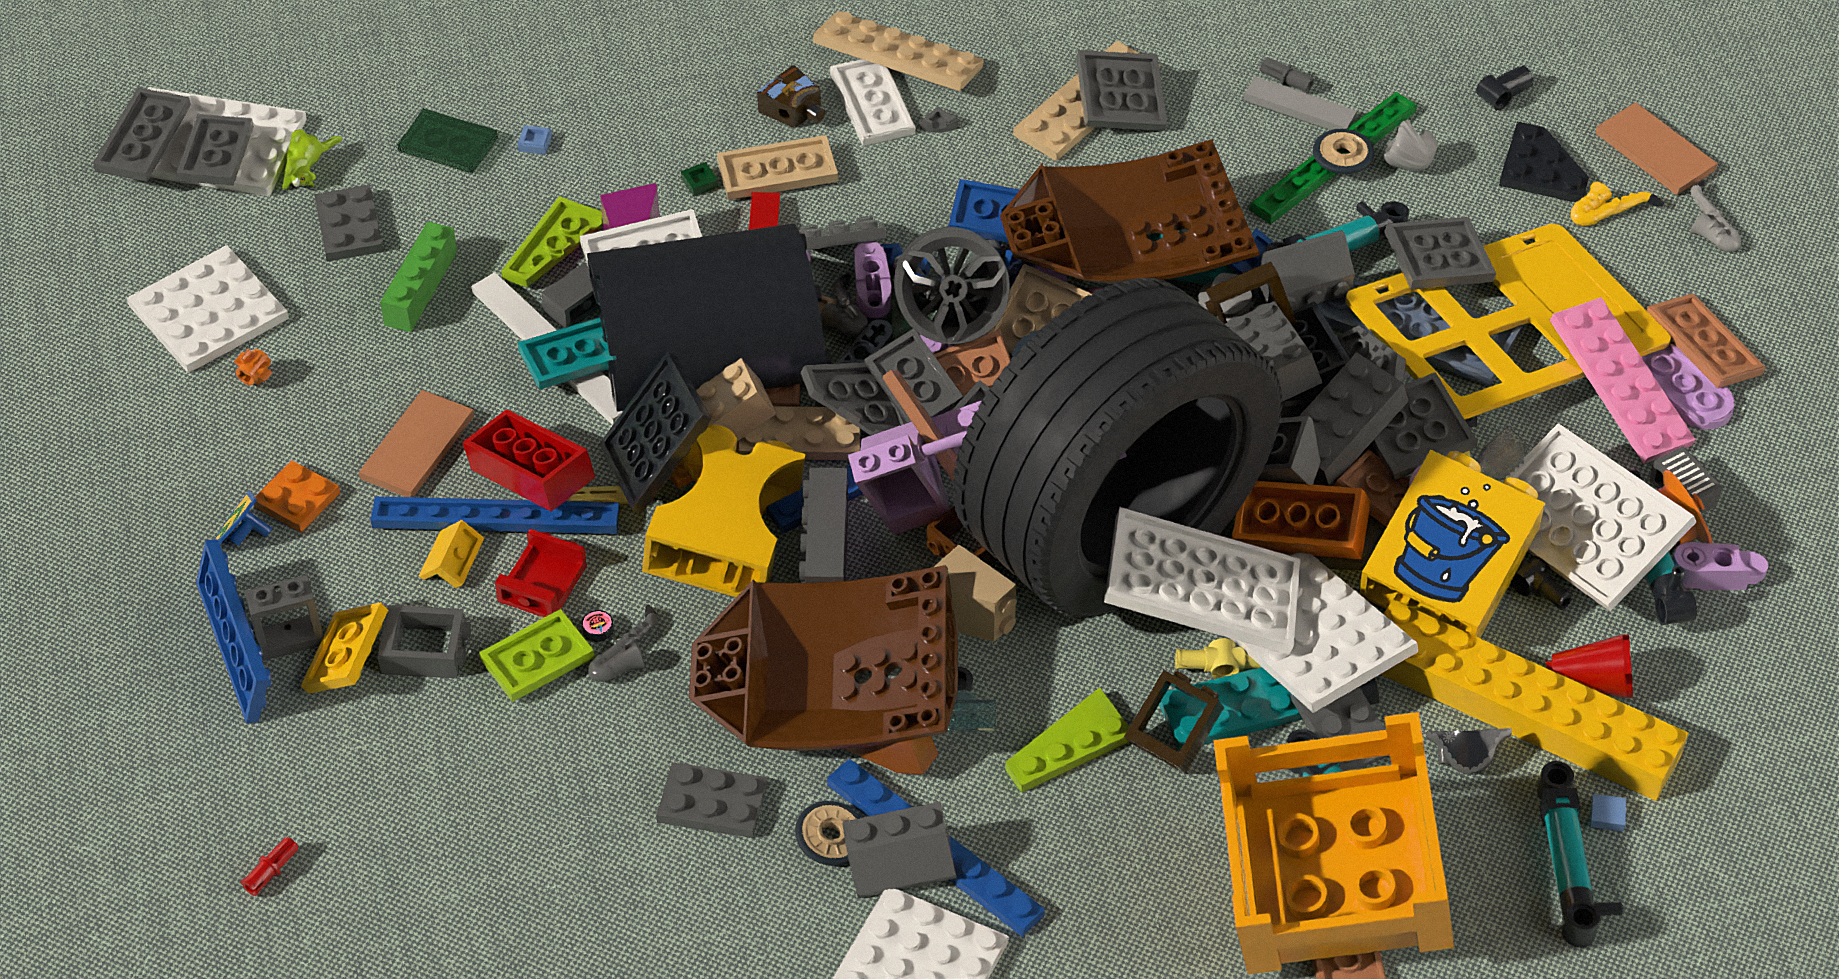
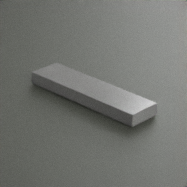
[1244,77,1357,130]

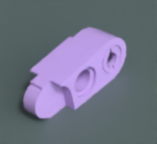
[854,241,892,318]
[1672,542,1768,590]

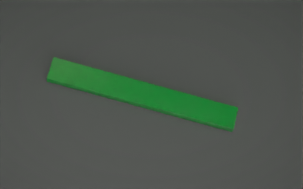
[1249,92,1417,225]

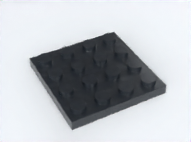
[599,351,712,513]

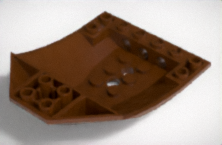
[1000,139,1259,284]
[689,565,958,751]

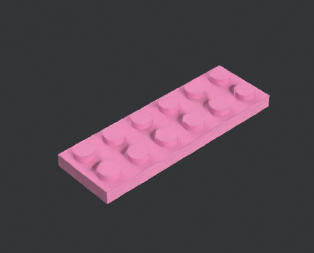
[1550,297,1696,464]

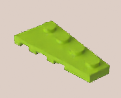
[501,196,603,288]
[1005,687,1129,793]

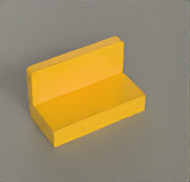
[419,520,485,588]

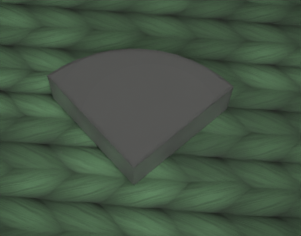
[920,106,959,133]

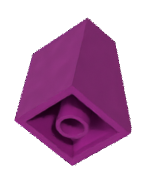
[600,183,660,230]

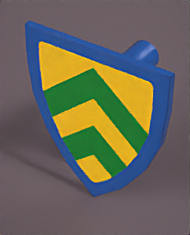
[215,490,272,546]

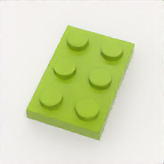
[479,609,595,702]

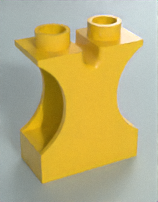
[642,424,806,597]

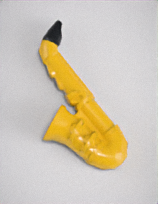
[1571,182,1665,227]

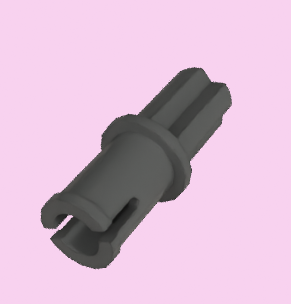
[1260,57,1314,93]

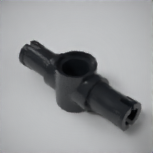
[1511,556,1572,610]

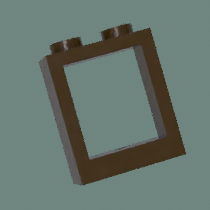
[1205,261,1297,325]
[1124,670,1224,774]

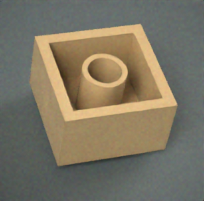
[696,358,776,441]

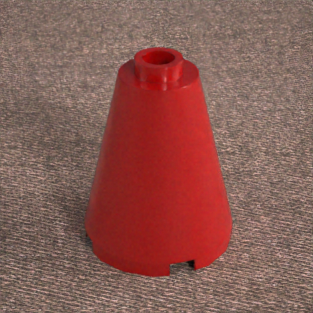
[1546,634,1634,698]

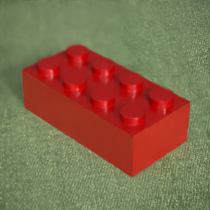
[462,409,595,512]

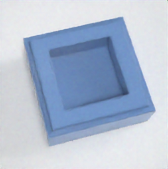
[517,125,552,155]
[1590,794,1626,832]

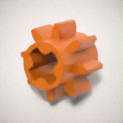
[234,349,273,386]

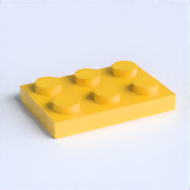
[301,602,388,694]

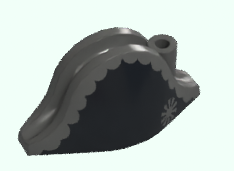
[1425,728,1512,774]

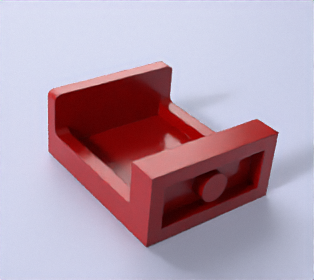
[495,529,587,618]

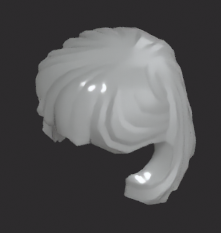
[1382,120,1438,172]

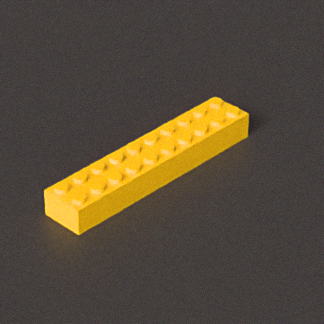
[1381,599,1689,801]

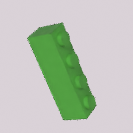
[380,221,458,332]

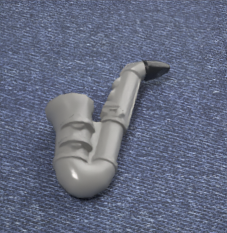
[1690,180,1741,252]

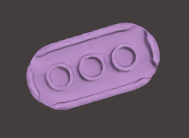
[1641,344,1734,429]

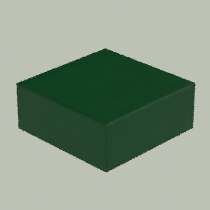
[681,162,719,197]

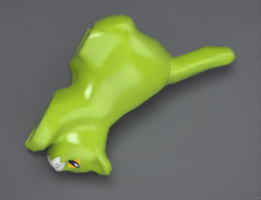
[282,129,343,189]

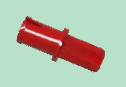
[240,837,299,896]

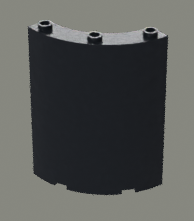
[587,223,831,412]

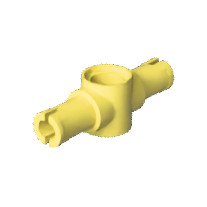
[1175,638,1261,679]

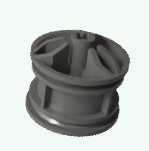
[894,227,1010,344]

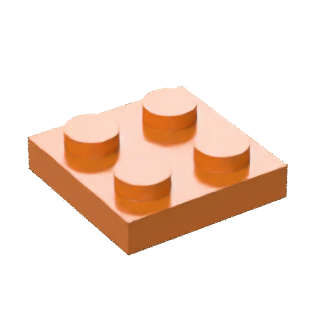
[254,460,340,533]

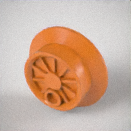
[1657,470,1712,547]

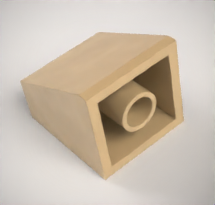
[934,545,1016,641]

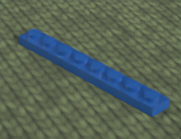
[370,496,620,534]
[827,758,1045,937]

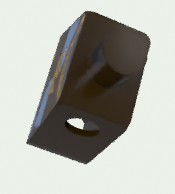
[757,65,825,128]

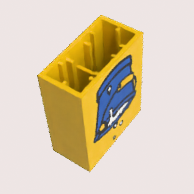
[1360,449,1545,638]

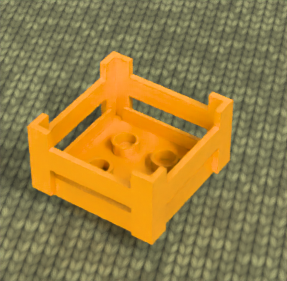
[1214,712,1454,975]

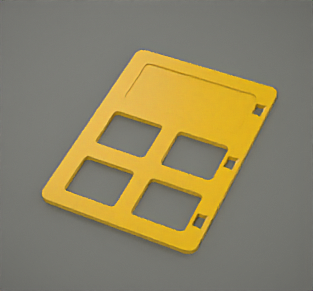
[1345,224,1671,419]

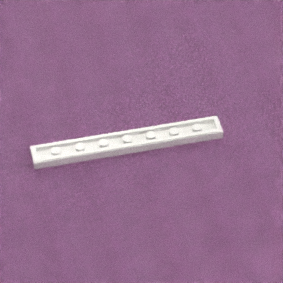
[472,272,623,425]

